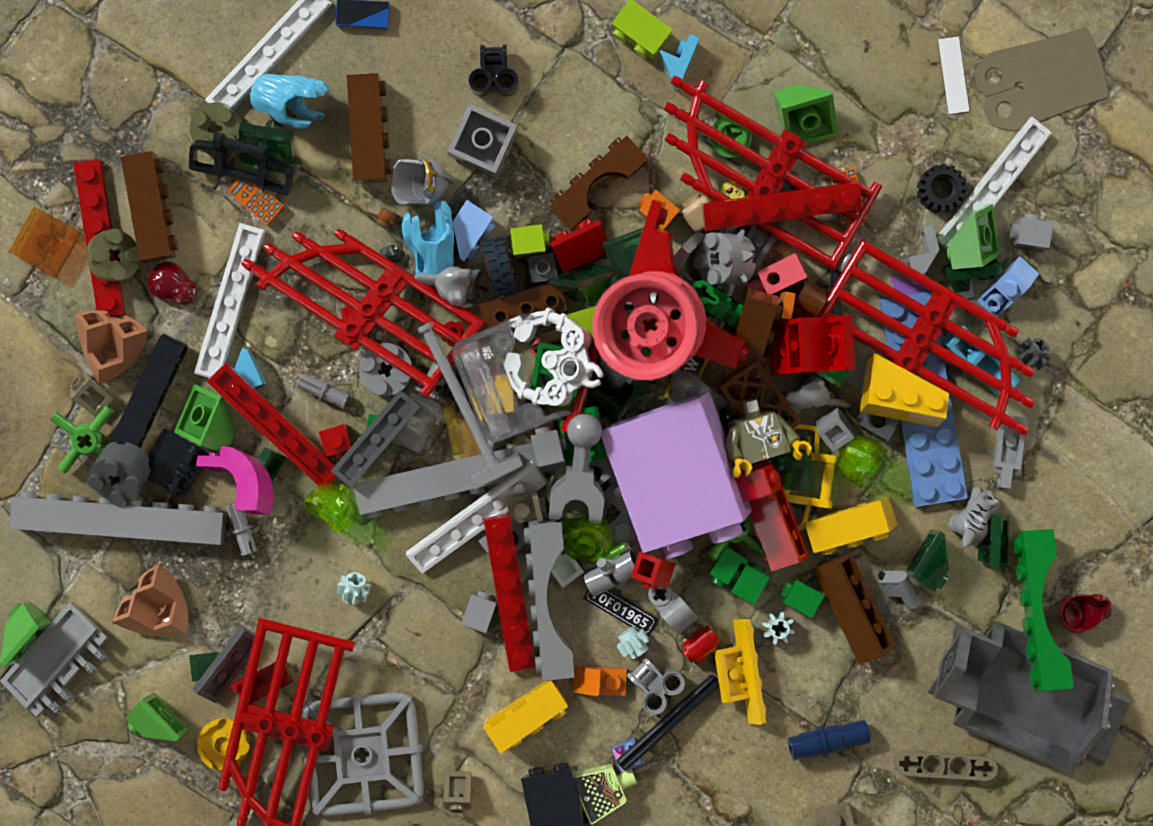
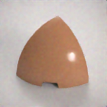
[75,311,147,385]
[112,564,188,637]

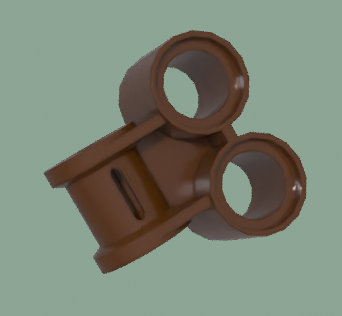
[792,279,829,319]

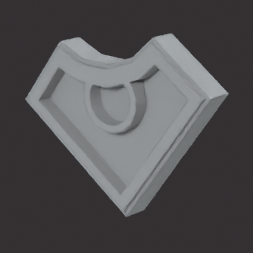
[674,231,705,270]

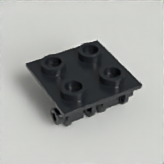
[148,428,209,499]

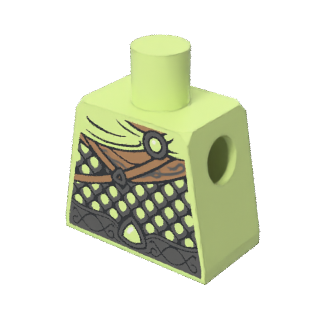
[575,764,637,825]

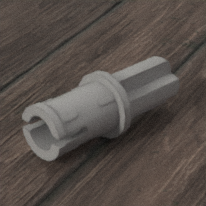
[297,374,350,409]
[226,503,258,556]

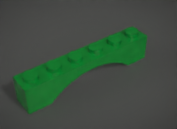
[1013,529,1074,693]

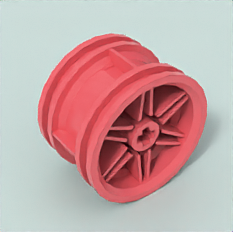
[593,271,706,380]

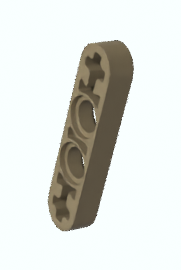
[893,750,998,781]

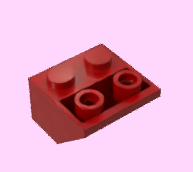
[550,219,612,276]

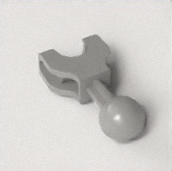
[549,414,604,524]

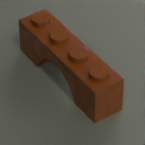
[549,136,648,233]

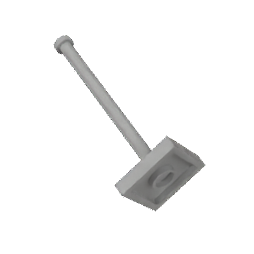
[417,321,523,490]

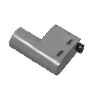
[877,571,921,609]

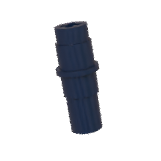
[787,720,871,761]

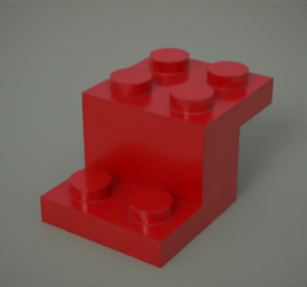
[769,315,855,376]

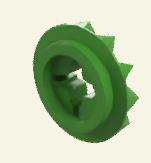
[710,117,752,158]

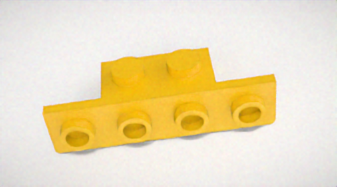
[714,619,766,725]

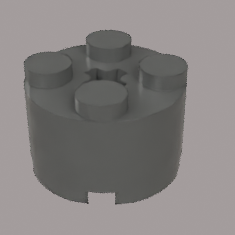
[88,442,151,506]

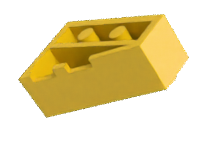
[860,353,949,427]
[805,495,898,555]
[483,680,568,754]

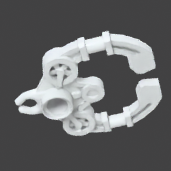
[504,308,604,407]

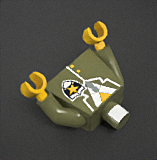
[725,399,811,478]

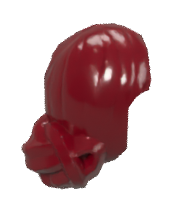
[148,262,197,305]
[1059,594,1112,634]

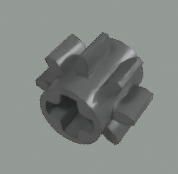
[1017,337,1051,370]

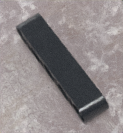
[109,333,188,448]

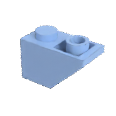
[453,200,495,264]
[977,256,1039,317]

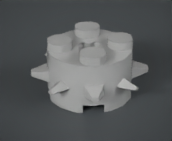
[693,228,756,296]

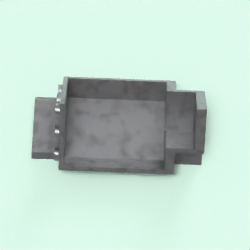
[928,621,1130,774]

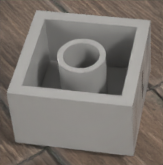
[447,103,518,177]

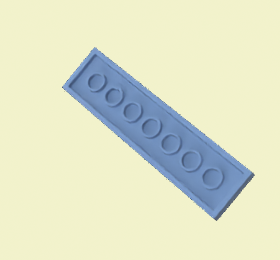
[879,291,968,507]

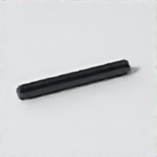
[617,675,719,771]

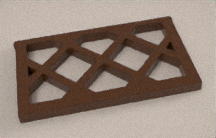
[718,359,803,429]

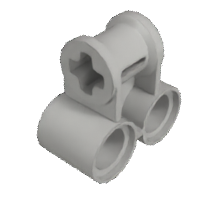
[648,586,699,635]
[627,656,685,715]

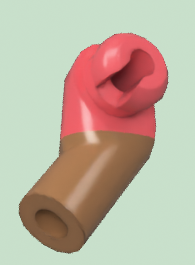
[531,330,563,357]

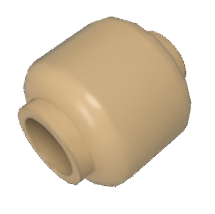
[682,192,713,233]

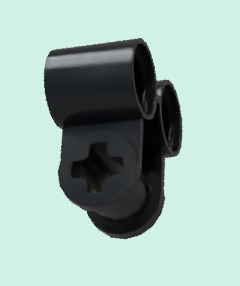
[468,44,519,97]

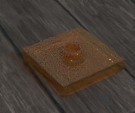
[9,206,82,278]

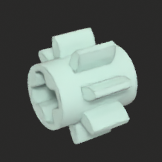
[336,572,371,605]
[762,611,795,645]
[617,626,649,659]

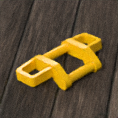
[781,424,839,531]

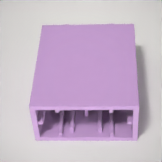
[601,391,752,559]

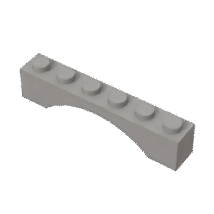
[524,518,574,681]

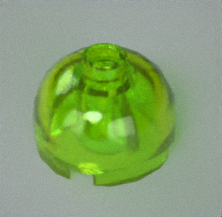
[303,484,357,534]

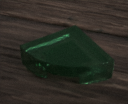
[189,652,217,682]

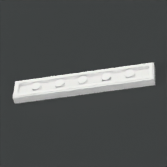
[205,0,332,111]
[936,117,1052,251]
[194,223,266,378]
[406,461,548,574]

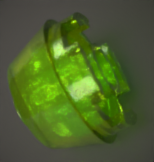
[836,435,888,488]
[562,514,613,565]

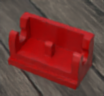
[231,662,294,704]

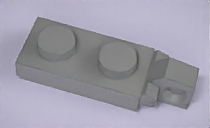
[993,415,1027,489]

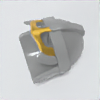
[391,156,453,205]

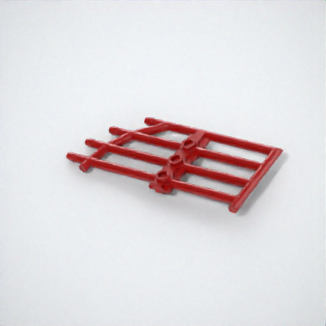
[664,76,883,271]
[241,229,486,398]
[815,239,1035,436]
[219,617,355,826]

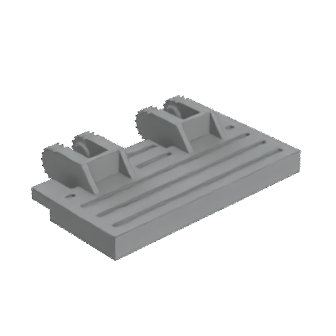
[0,602,109,717]

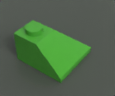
[773,84,839,146]
[947,204,1000,269]
[174,384,236,452]
[0,602,52,667]
[125,693,190,741]

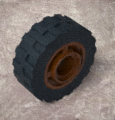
[482,236,517,297]

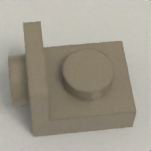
[69,373,114,418]
[506,490,547,525]
[443,771,472,814]
[816,801,858,826]

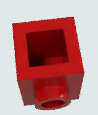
[319,424,353,460]
[734,464,781,503]
[631,552,676,591]

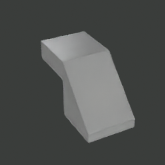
[905,224,940,285]

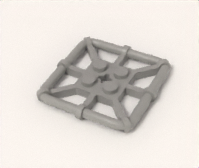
[301,692,424,816]

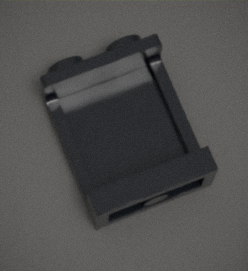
[521,762,590,826]

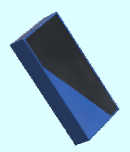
[335,0,390,29]

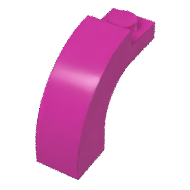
[196,446,273,515]

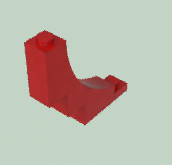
[629,200,749,369]

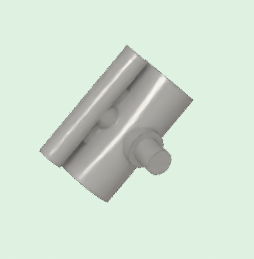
[582,541,637,596]

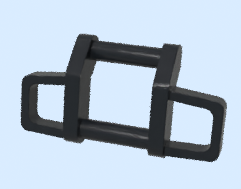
[189,132,294,196]

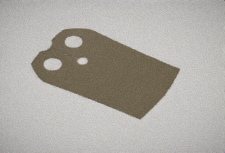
[974,27,1109,130]

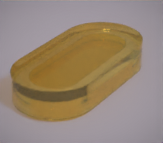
[443,402,464,455]

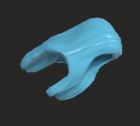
[250,74,330,129]
[402,201,455,274]

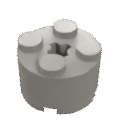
[359,343,414,397]

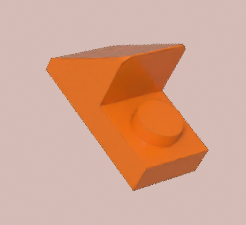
[573,665,627,697]

